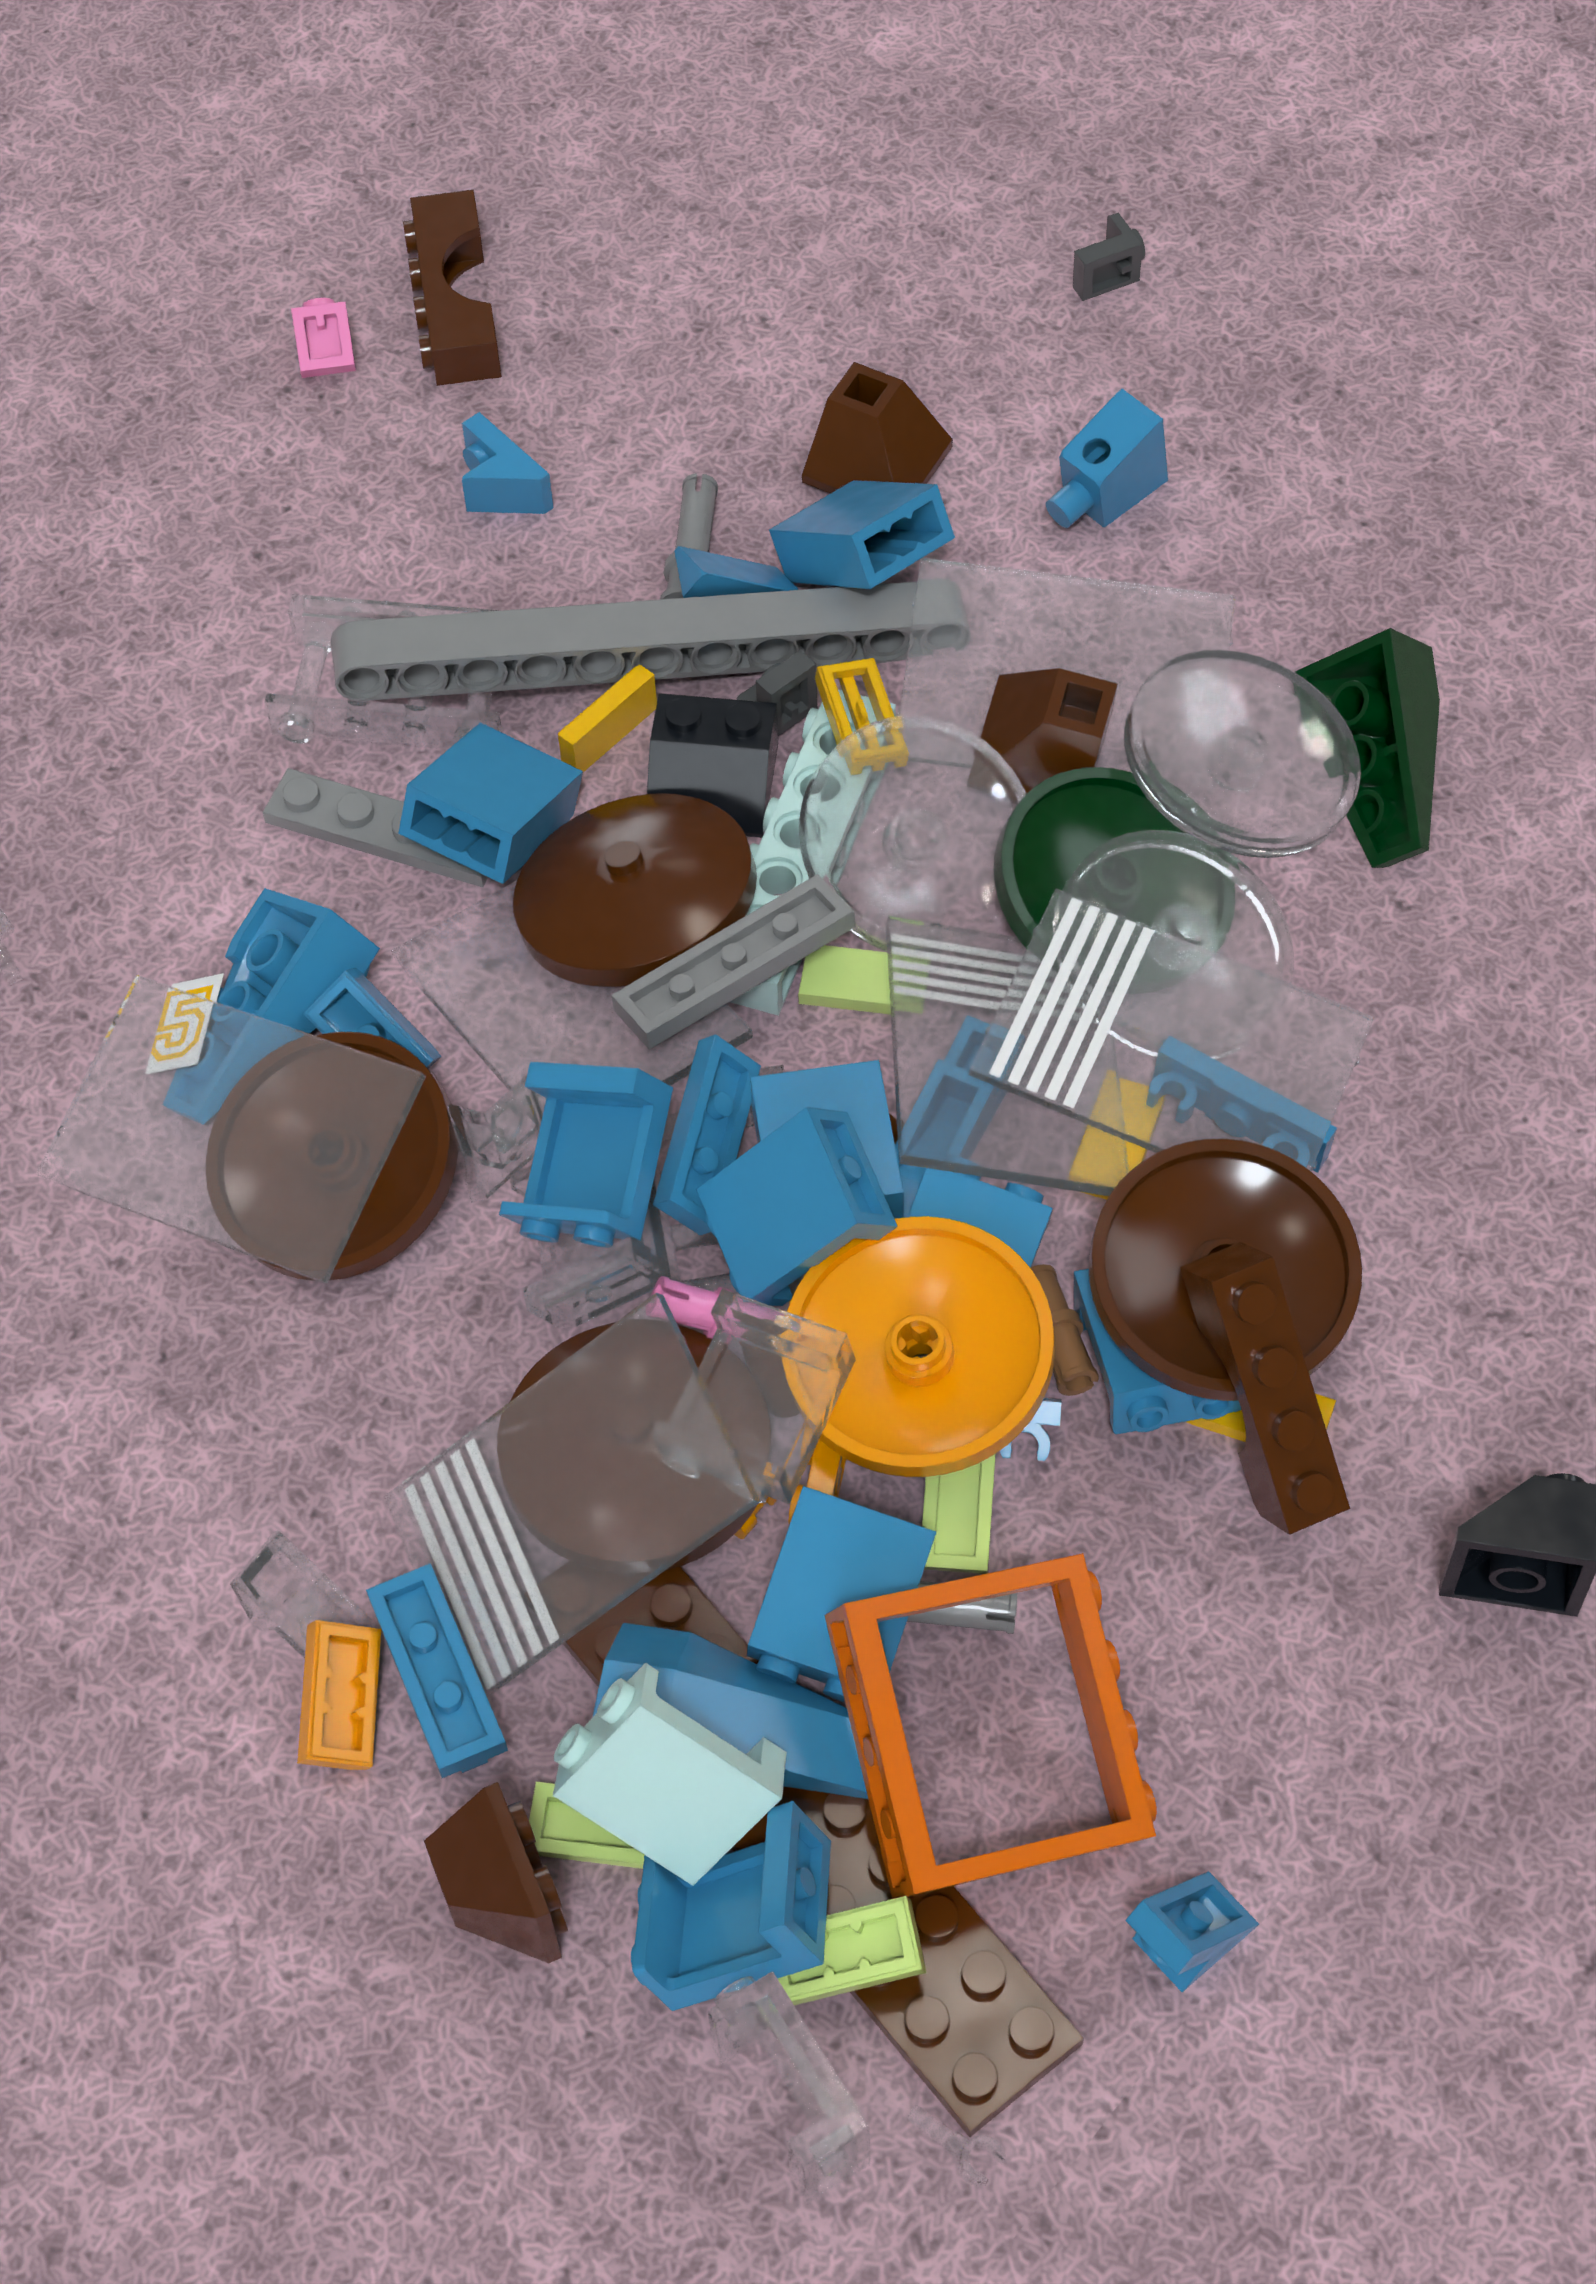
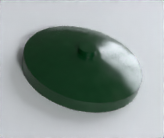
[993,767,1233,998]

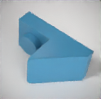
[462,412,554,514]
[1125,1871,1259,1992]

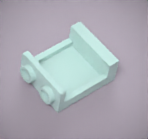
[553,1663,787,1886]

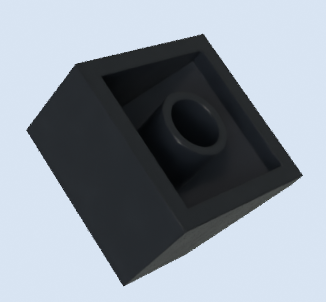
[647,693,779,838]
[1439,1473,1596,1617]

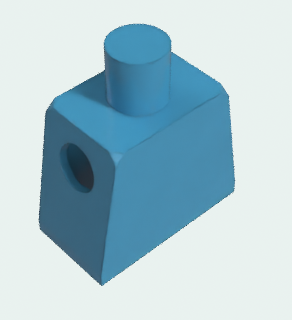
[1046,389,1168,528]

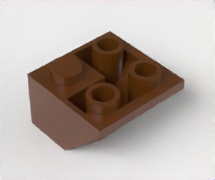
[802,362,953,494]
[966,668,1118,801]
[424,1782,568,1963]

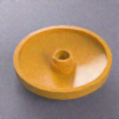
[782,1216,1055,1477]

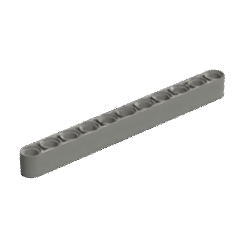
[331,580,971,701]

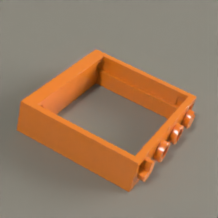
[824,1553,1157,1899]

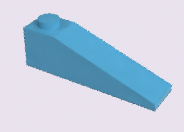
[165,888,380,1127]
[593,1623,868,1799]

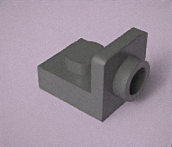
[1073,213,1145,301]
[737,650,818,736]

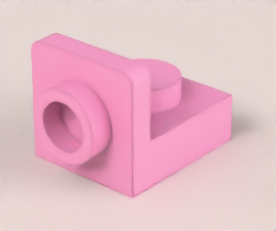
[291,298,356,378]

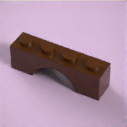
[403,189,502,386]
[1180,1242,1350,1535]

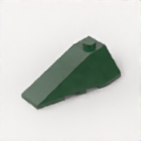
[1295,628,1440,868]

